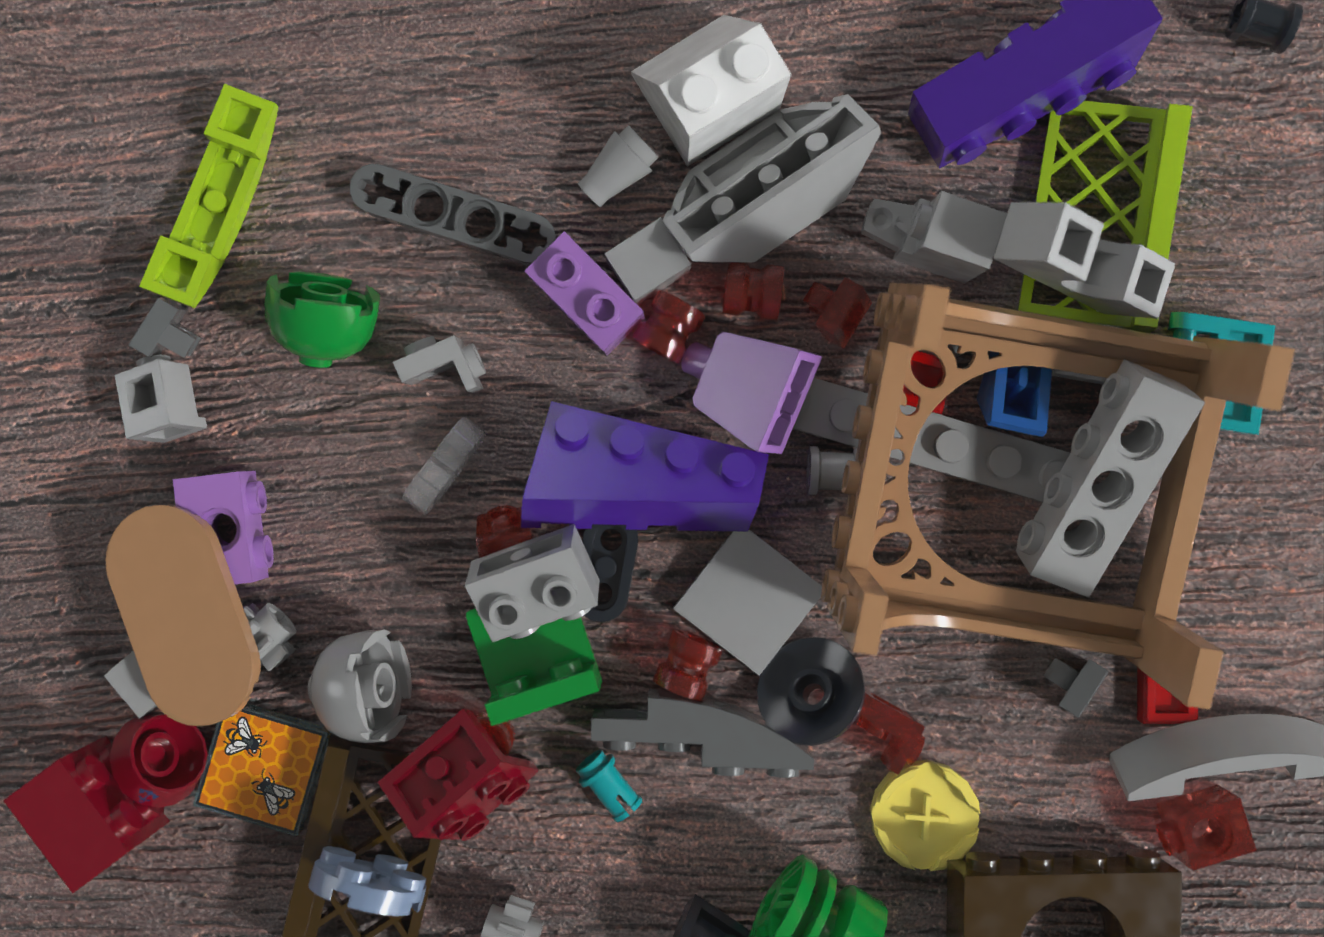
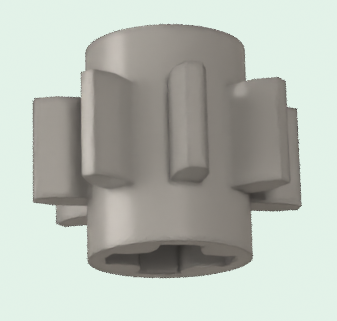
[243,603,296,671]
[481,895,544,937]

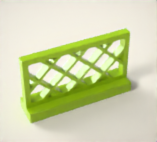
[1018,101,1193,333]

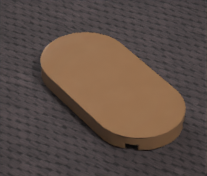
[106,505,261,726]

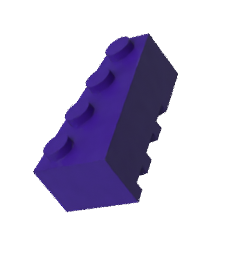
[908,0,1163,169]
[521,401,769,532]

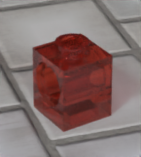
[1156,784,1257,871]

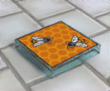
[193,703,331,837]

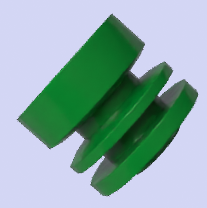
[748,855,888,937]

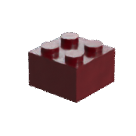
[3,736,170,894]

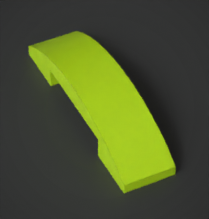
[139,84,278,309]

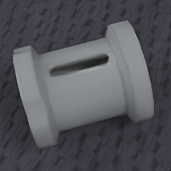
[806,446,857,495]

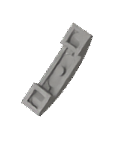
[1109,714,1324,801]

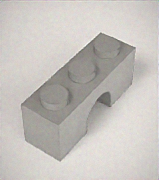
[993,202,1175,319]

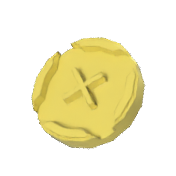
[870,760,980,871]

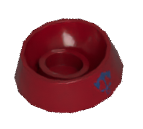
[109,711,208,808]

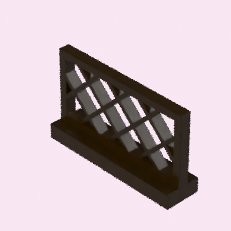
[282,733,441,937]

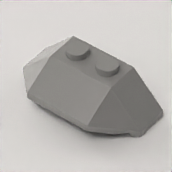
[662,94,881,262]

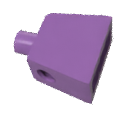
[681,331,823,454]

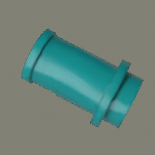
[576,749,643,823]

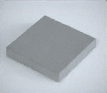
[673,530,822,676]

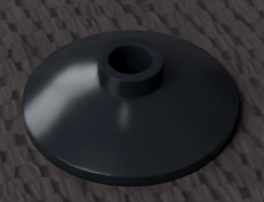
[757,637,865,746]

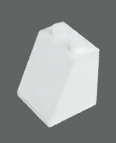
[631,15,791,167]

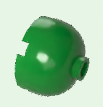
[265,272,381,368]

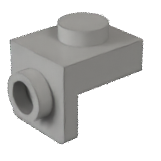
[393,335,486,393]

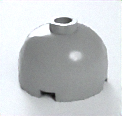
[308,629,412,743]

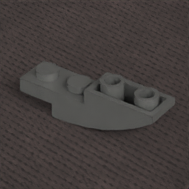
[591,689,814,778]

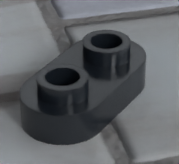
[582,524,639,622]

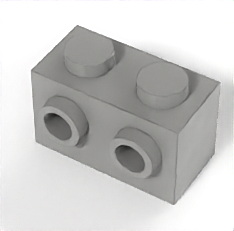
[465,524,600,642]

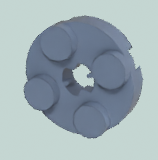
[308,846,426,916]

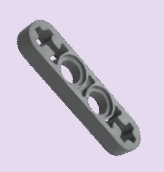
[350,164,557,266]

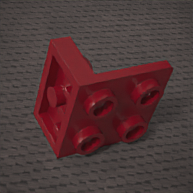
[377,708,539,841]

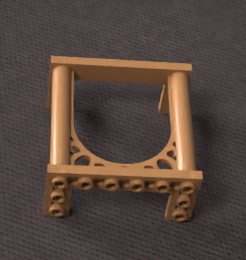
[821,283,1295,710]

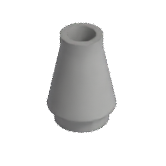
[577,125,659,207]

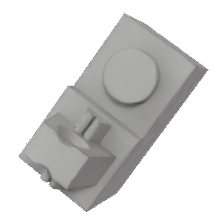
[861,191,1007,284]

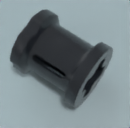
[1225,0,1303,54]

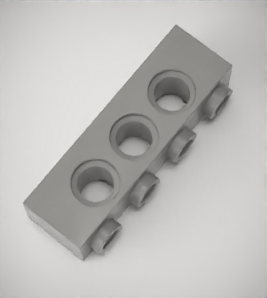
[1016,359,1205,597]

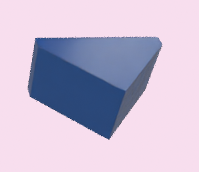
[976,351,1052,437]

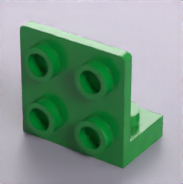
[466,608,602,726]

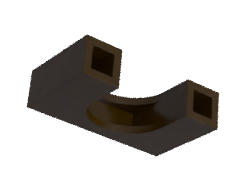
[946,849,1182,937]

